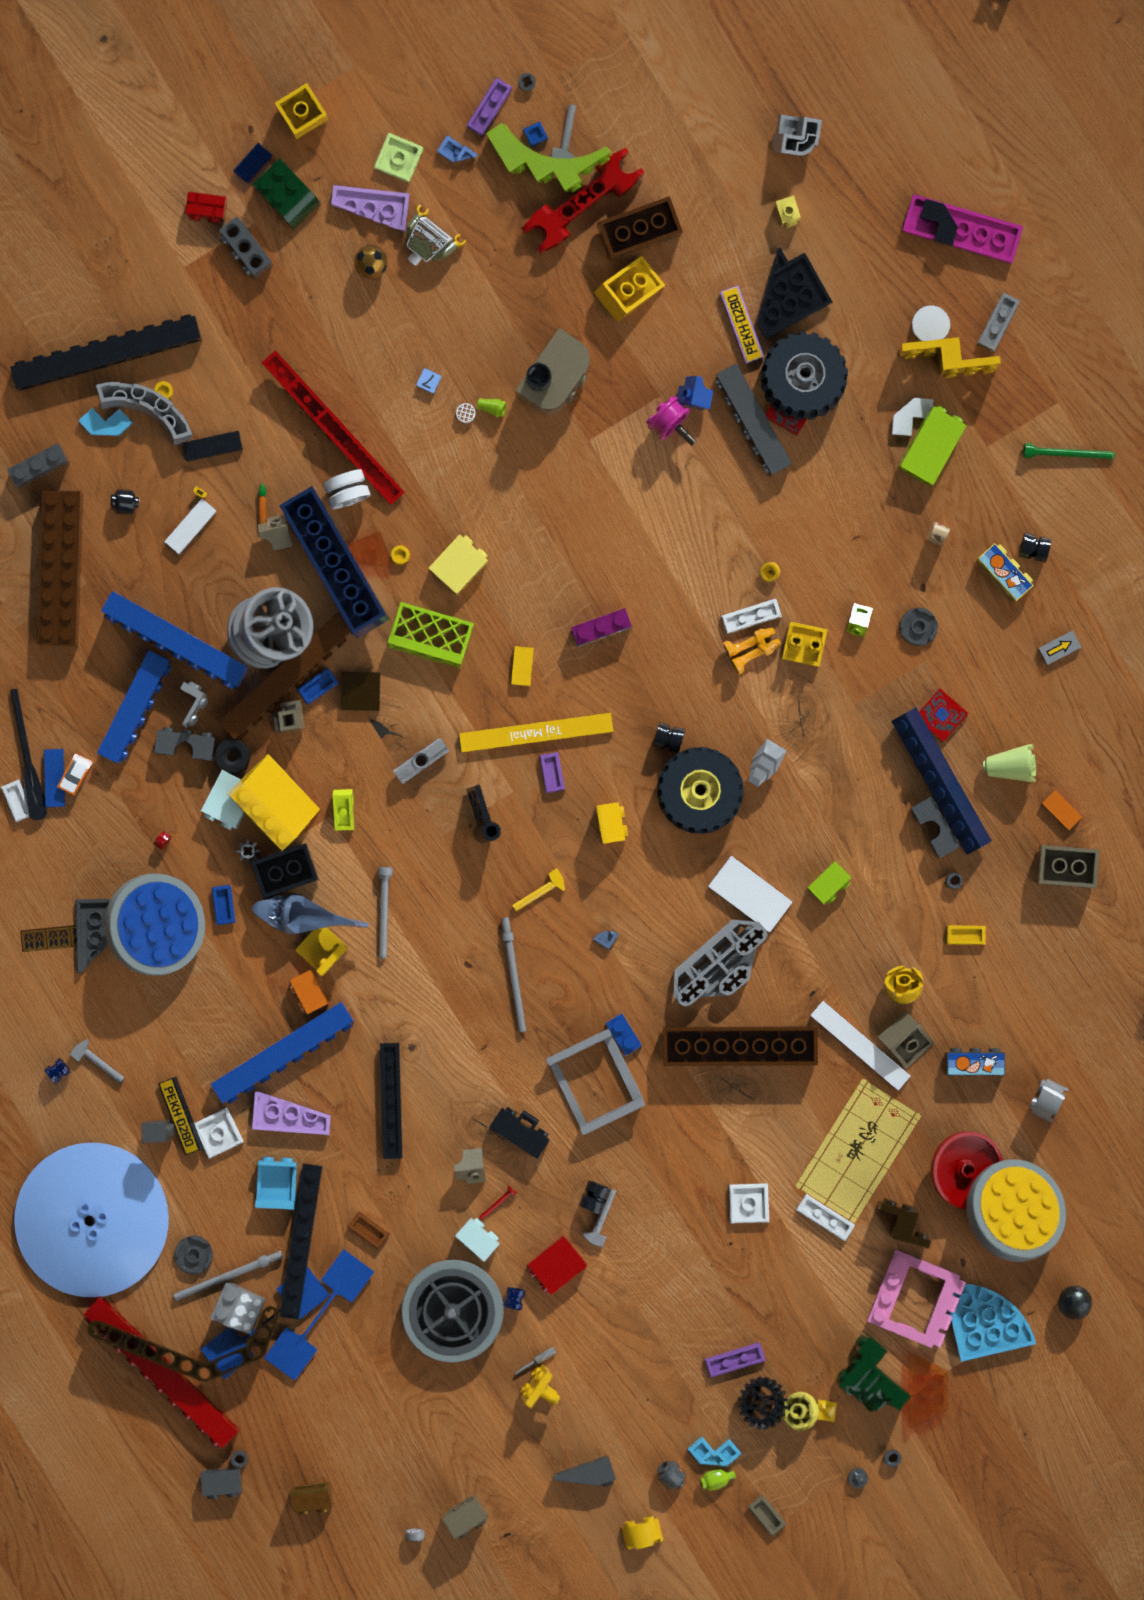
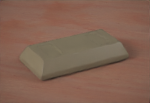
[748,1494,787,1536]

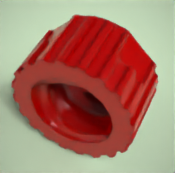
[154,831,172,850]

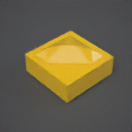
[817,1399,837,1422]

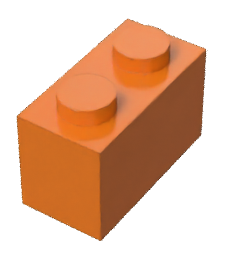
[289,970,329,1015]

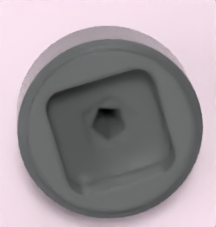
[848,1468,868,1488]

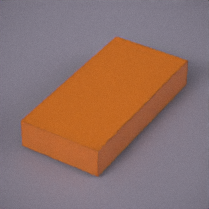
[1041,790,1082,831]

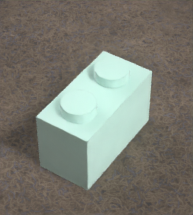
[455,1217,500,1261]

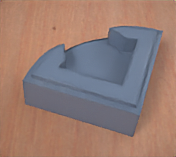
[593,931,619,950]

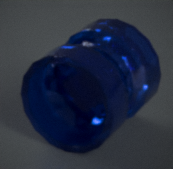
[44,1058,71,1084]
[503,1287,526,1310]

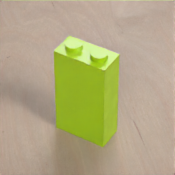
[897,406,967,486]

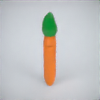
[258,483,267,524]

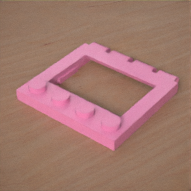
[868,1249,966,1348]

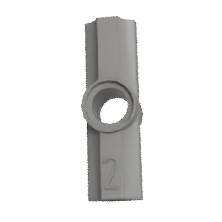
[393,738,449,784]

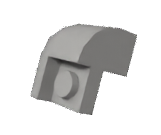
[773,115,822,156]

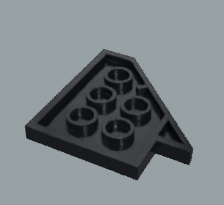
[756,248,833,340]

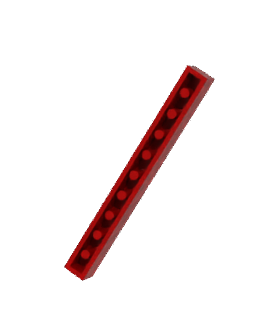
[83,1296,240,1448]

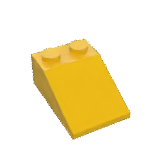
[594,256,665,322]

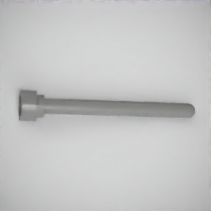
[377,867,393,959]

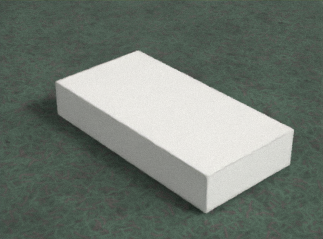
[1,780,29,823]

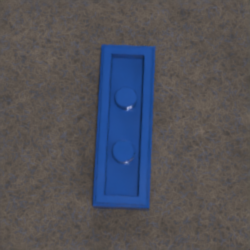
[44,749,66,807]

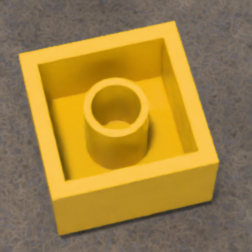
[275,83,328,140]

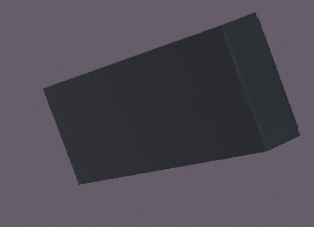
[183,431,243,462]

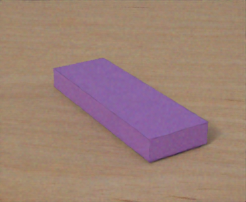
[466,77,513,137]
[705,1342,766,1378]

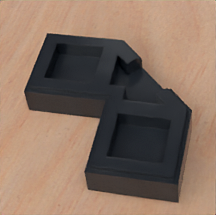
[920,199,958,246]

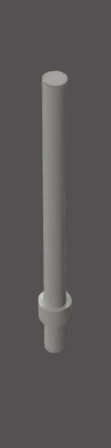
[501,917,526,1032]
[174,1251,283,1301]

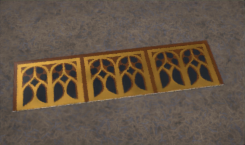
[20,925,77,951]

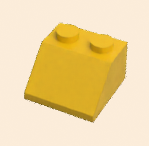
[596,802,628,845]

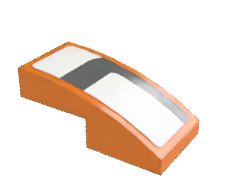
[57,754,93,796]

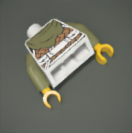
[406,205,466,265]

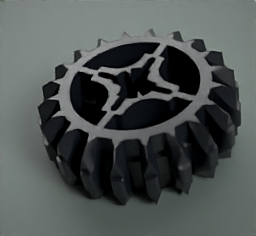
[737,1377,788,1430]

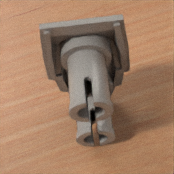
[748,739,787,787]

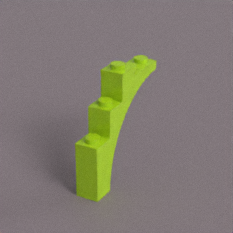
[486,123,613,193]

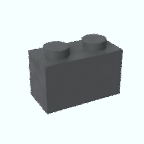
[200,1468,243,1499]

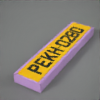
[720,286,764,364]

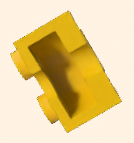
[621,1516,663,1550]

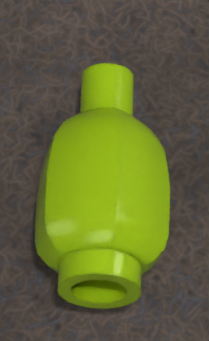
[700,1470,736,1491]

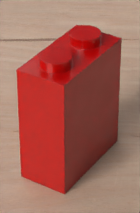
[527,1235,588,1295]

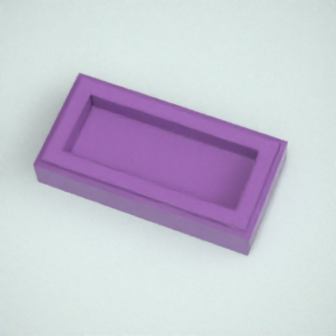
[539,752,565,793]

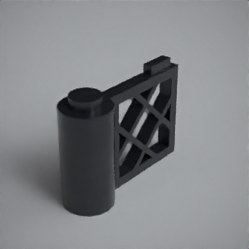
[466,784,501,843]

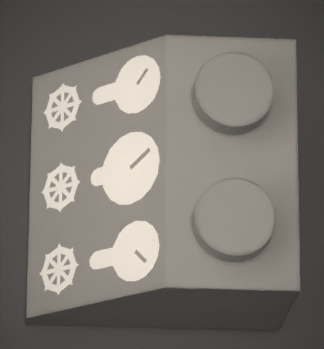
[211,1283,266,1334]

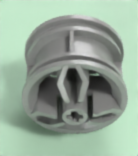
[227,587,313,668]

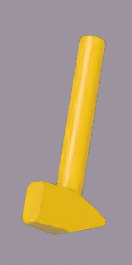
[512,868,565,911]

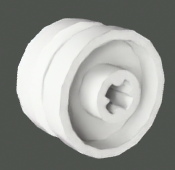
[322,469,371,509]

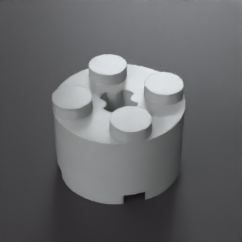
[1029,1079,1068,1123]

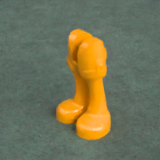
[723,627,781,675]

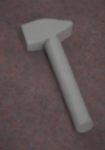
[551,104,576,158]
[69,1039,124,1083]
[583,1188,616,1248]

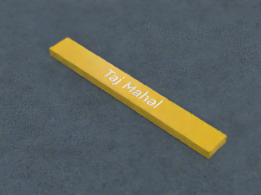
[459,713,614,753]

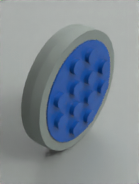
[104,873,205,976]

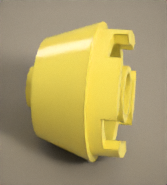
[782,1392,819,1431]

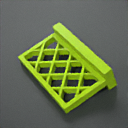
[387,602,474,669]

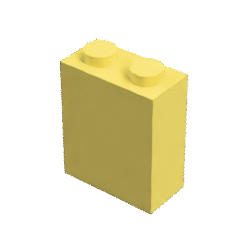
[429,534,488,595]

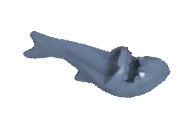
[252,893,369,934]

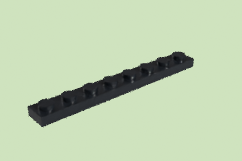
[279,1163,323,1320]

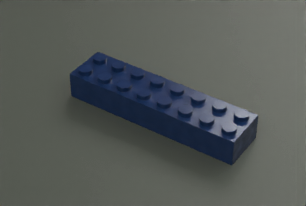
[279,486,390,639]

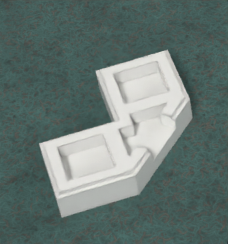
[892,398,933,437]

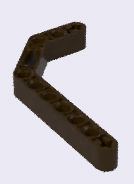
[88,1306,279,1382]

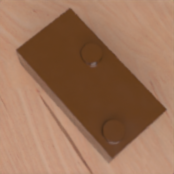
[596,196,683,261]

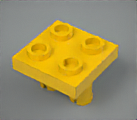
[782,622,828,667]
[520,1364,560,1408]

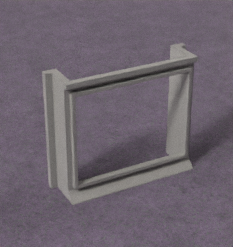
[546,1029,645,1135]

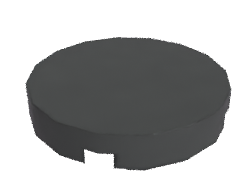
[899,608,938,646]
[174,1235,213,1274]

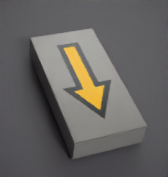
[1038,630,1081,665]

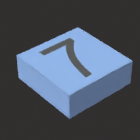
[416,368,442,394]

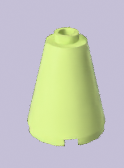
[983,744,1036,782]

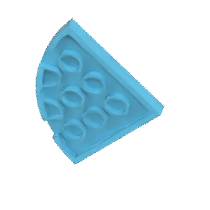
[943,1284,1036,1362]

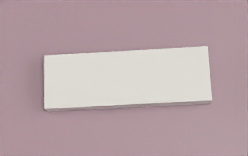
[165,499,217,555]
[721,599,782,634]
[796,1194,855,1241]

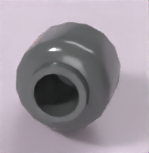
[657,1461,686,1490]

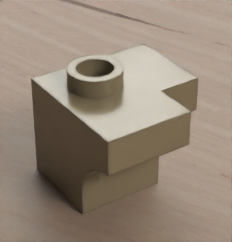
[258,514,292,550]
[273,700,305,733]
[454,1148,486,1184]

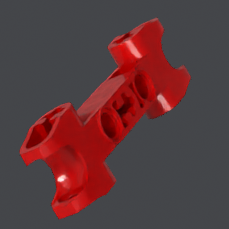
[521,148,645,255]

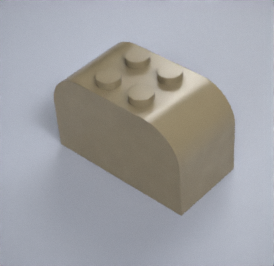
[515,328,590,414]

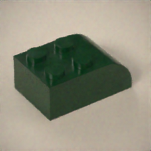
[252,158,321,229]

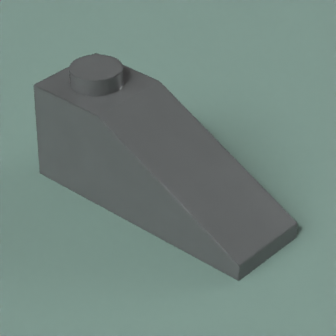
[553,1455,616,1487]

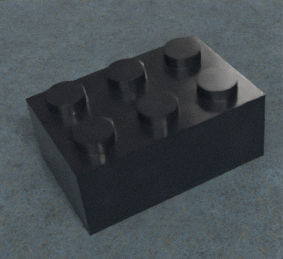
[251,843,320,899]

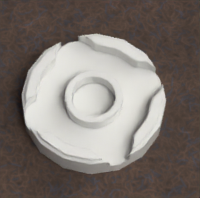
[912,306,950,341]

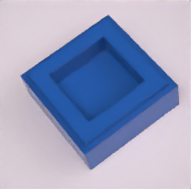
[523,122,548,148]

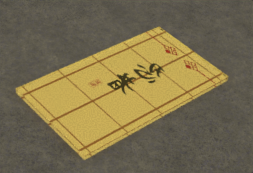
[795,1079,921,1223]

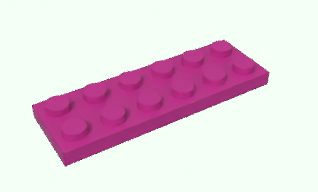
[902,194,1023,264]

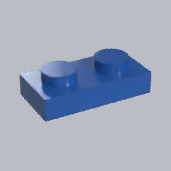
[606,1013,642,1056]

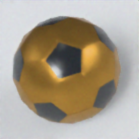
[354,245,387,279]

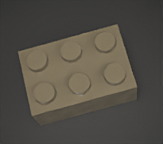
[1036,845,1099,888]

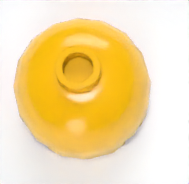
[885,966,923,1004]

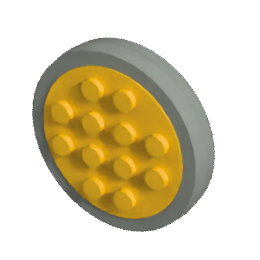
[966,1159,1066,1262]

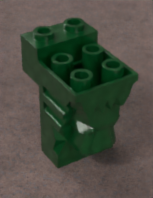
[836,1333,911,1412]

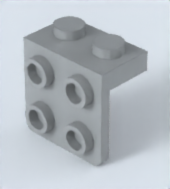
[180,681,208,728]

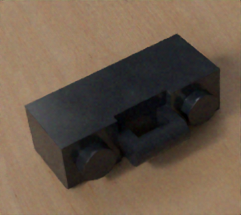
[489,1106,550,1159]

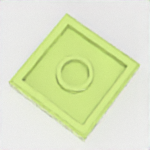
[374,133,424,183]

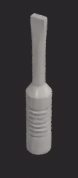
[515,1347,556,1375]

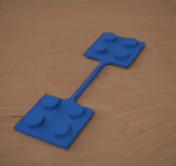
[264,1249,375,1380]
[201,1266,330,1380]

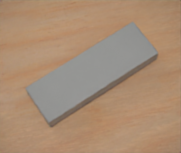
[977,292,1020,353]

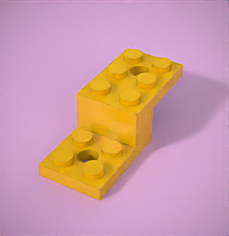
[899,337,1001,378]

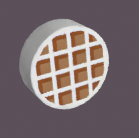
[456,403,475,423]

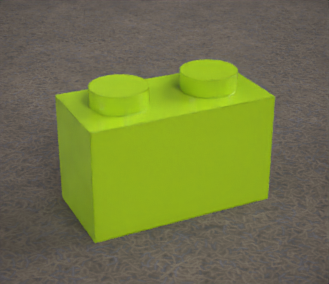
[807,861,851,904]

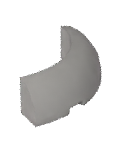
[96,382,192,446]

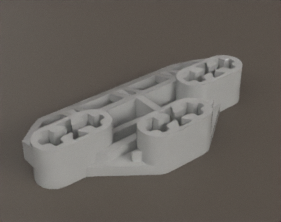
[673,920,767,1006]

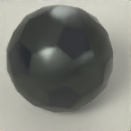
[1058,1285,1092,1320]

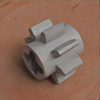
[236,839,261,864]

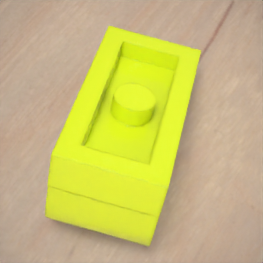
[333,789,354,831]

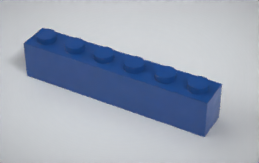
[97,650,172,764]

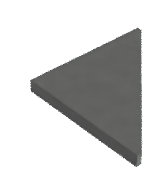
[76,899,111,973]

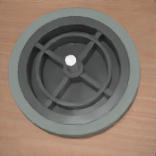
[401,1260,504,1362]

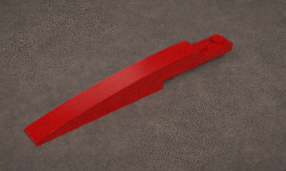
[261,350,405,505]

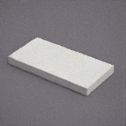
[708,856,792,933]

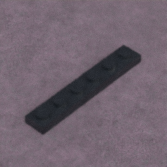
[380,1043,403,1159]

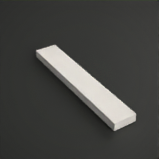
[810,1001,910,1090]

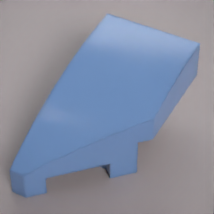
[436,135,478,162]

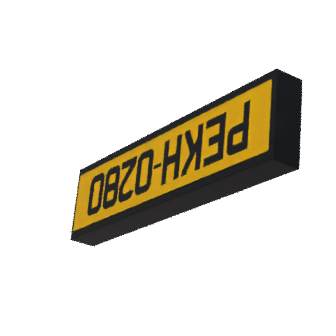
[158,1076,204,1155]

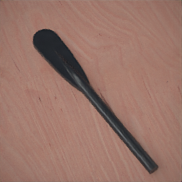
[10,689,47,821]

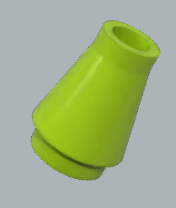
[477,398,507,418]

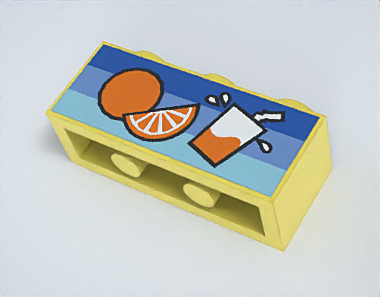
[976,543,1034,603]

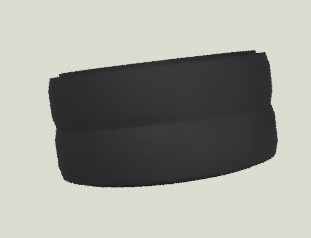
[215,739,250,774]

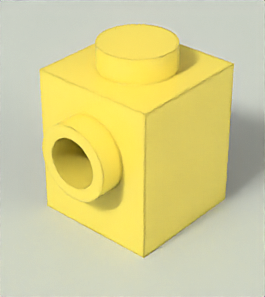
[775,196,801,228]

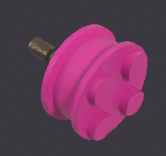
[646,396,697,446]

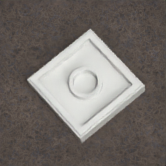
[194,1107,244,1159]
[729,1183,769,1224]

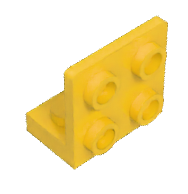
[296,927,349,976]

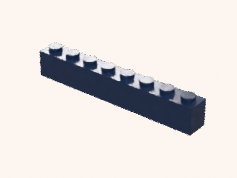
[891,707,992,855]

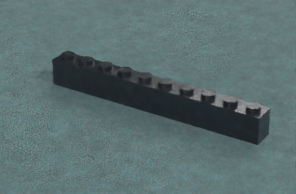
[10,314,203,391]

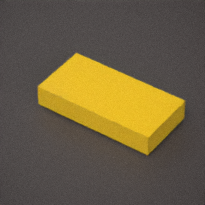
[511,646,534,686]
[947,925,986,945]

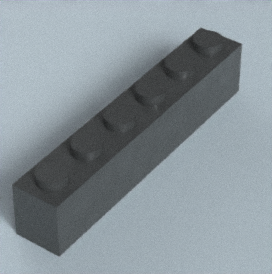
[715,363,792,476]

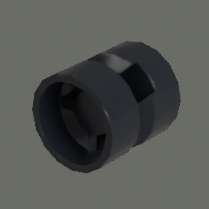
[526,363,551,392]
[1019,533,1051,563]
[653,722,685,753]
[579,1180,611,1215]

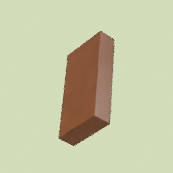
[348,1211,390,1249]

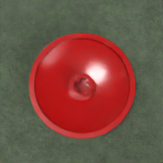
[930,1131,1003,1209]

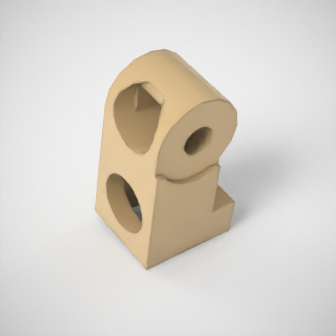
[926,522,950,547]

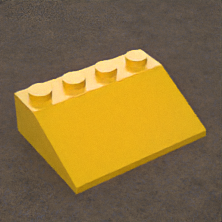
[226,754,320,851]

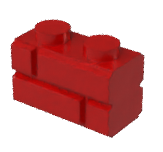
[185,191,227,224]

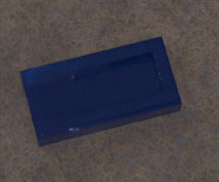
[233,143,273,184]

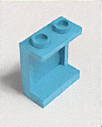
[255,1157,297,1209]

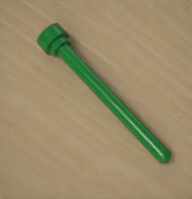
[1023,443,1115,459]

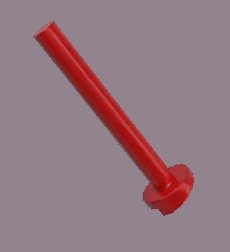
[479,1186,517,1220]

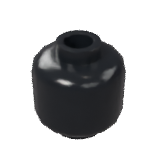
[110,489,139,515]

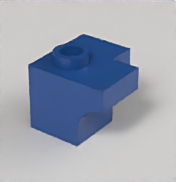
[677,376,713,410]

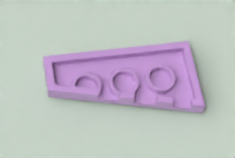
[331,185,410,232]
[252,1091,331,1135]

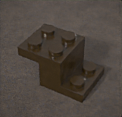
[877,1198,931,1249]

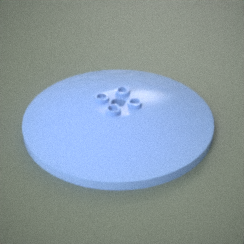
[14,1143,169,1297]

